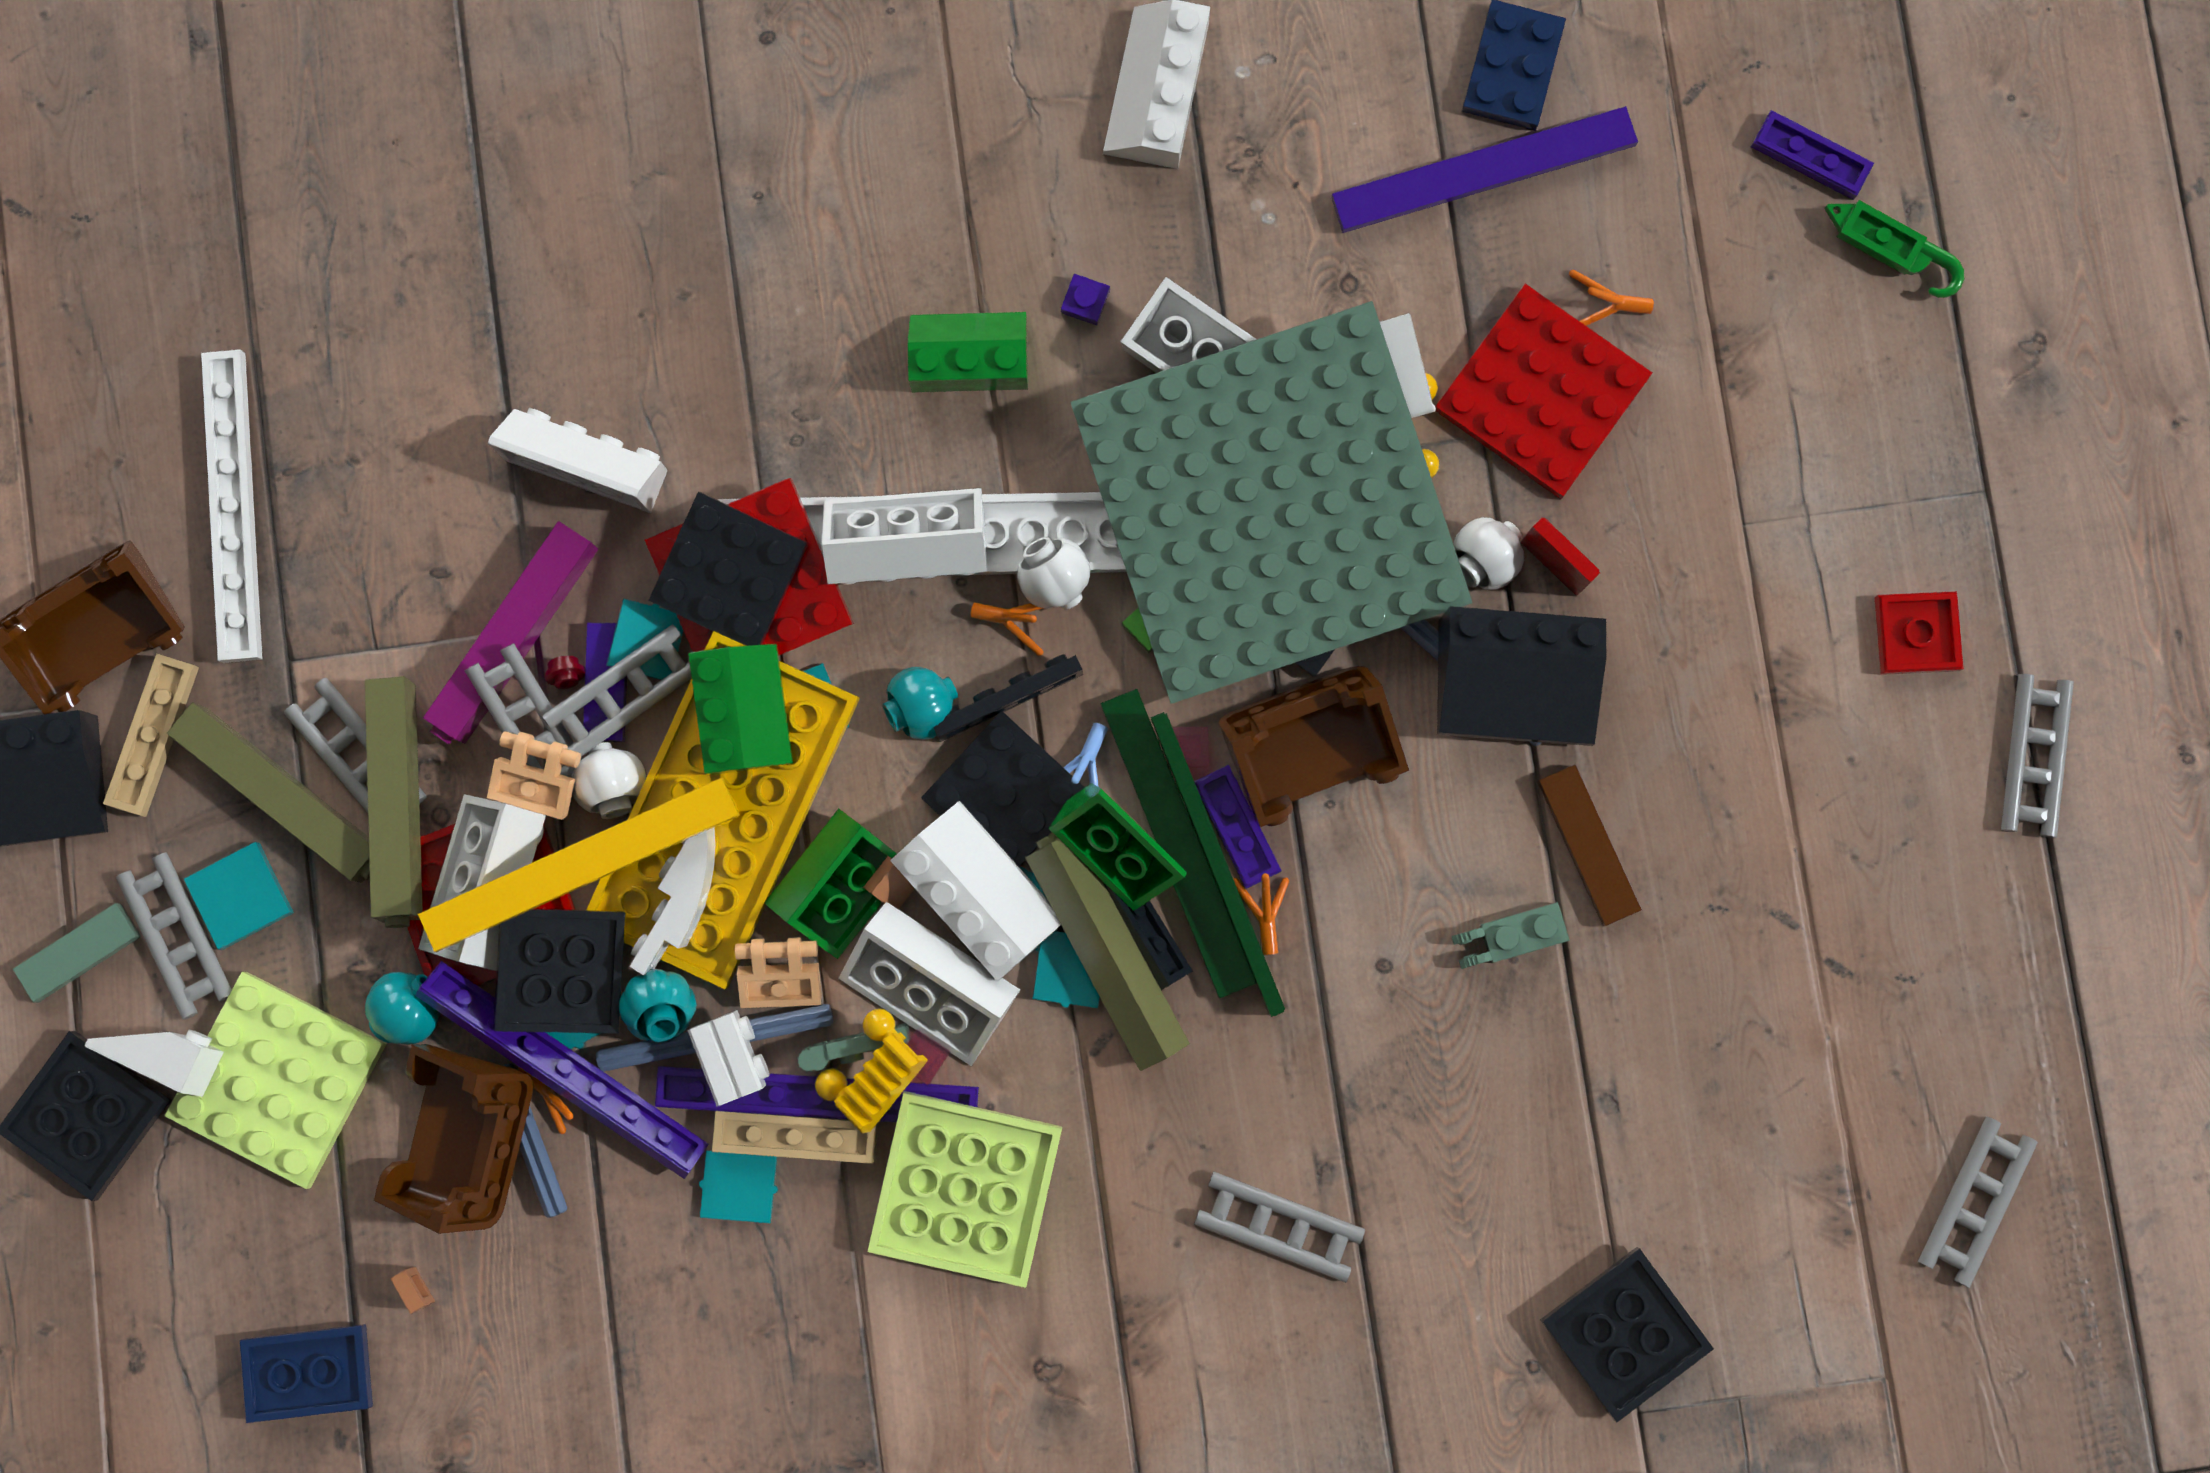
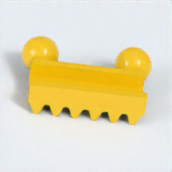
[815,1009,928,1133]

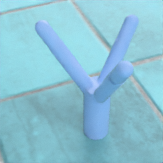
[1064,723,1108,787]

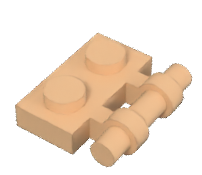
[487,731,581,820]
[735,937,822,1008]

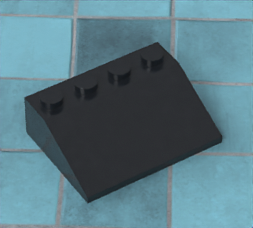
[1437,606,1607,746]
[0,710,108,847]

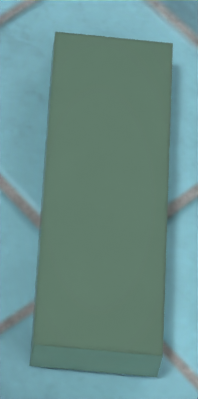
[13,903,141,1003]

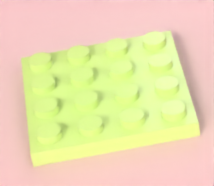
[165,972,387,1189]
[867,1091,1062,1288]

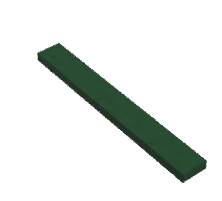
[1100,689,1257,998]
[1151,712,1285,1017]

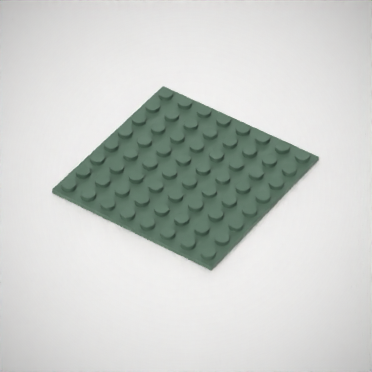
[1070,301,1473,704]

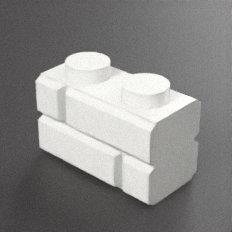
[688,1010,769,1106]

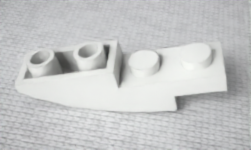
[630,827,715,975]

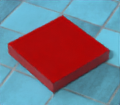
[1520,517,1600,596]
[1874,591,1964,675]

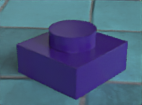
[1061,274,1110,326]

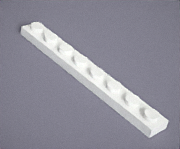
[201,350,262,663]

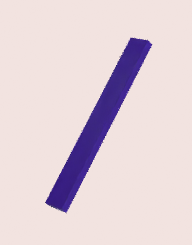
[1331,106,1638,233]
[415,961,709,1179]
[655,1066,979,1123]

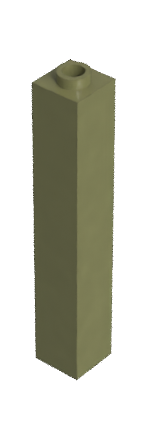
[365,676,423,928]
[167,702,370,883]
[1025,833,1190,1071]

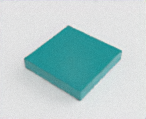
[184,842,294,950]

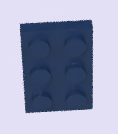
[1461,0,1566,131]
[240,1324,373,1423]

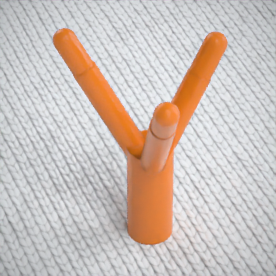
[1569,270,1654,326]
[971,602,1043,656]
[1233,873,1289,955]
[518,1067,573,1134]

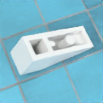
[85,1030,224,1097]

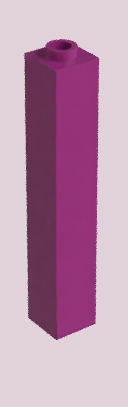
[423,521,599,744]

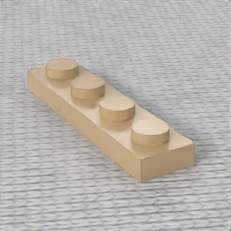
[103,653,199,817]
[712,1111,878,1164]

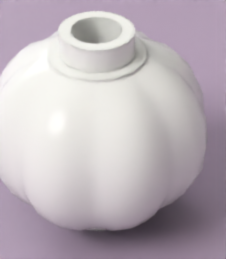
[1453,517,1524,590]
[1017,537,1090,610]
[571,742,646,819]

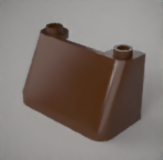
[0,540,185,714]
[1219,666,1409,827]
[374,1044,534,1234]

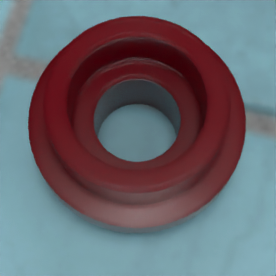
[545,656,585,689]

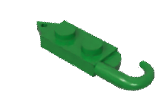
[1824,200,1965,298]

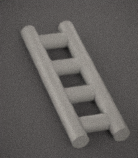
[541,624,692,757]
[464,643,583,777]
[2001,674,2074,838]
[284,678,427,813]
[116,852,232,1020]
[1918,1116,2038,1288]
[1194,1171,1365,1283]

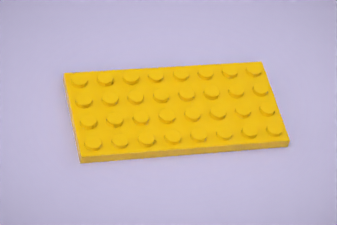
[586,631,860,989]

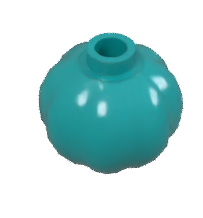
[882,667,958,740]
[619,969,697,1042]
[365,972,441,1045]

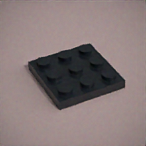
[648,492,809,646]
[921,710,1085,867]
[493,908,625,1034]
[0,1031,171,1201]
[1540,1247,1714,1423]

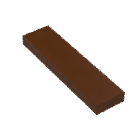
[1537,765,1642,927]

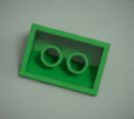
[908,312,1028,393]
[688,644,793,775]
[1049,783,1187,911]
[765,808,897,959]

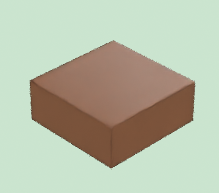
[863,856,915,909]
[390,1267,435,1314]

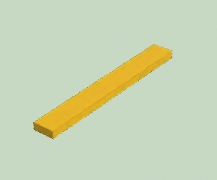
[418,778,740,952]

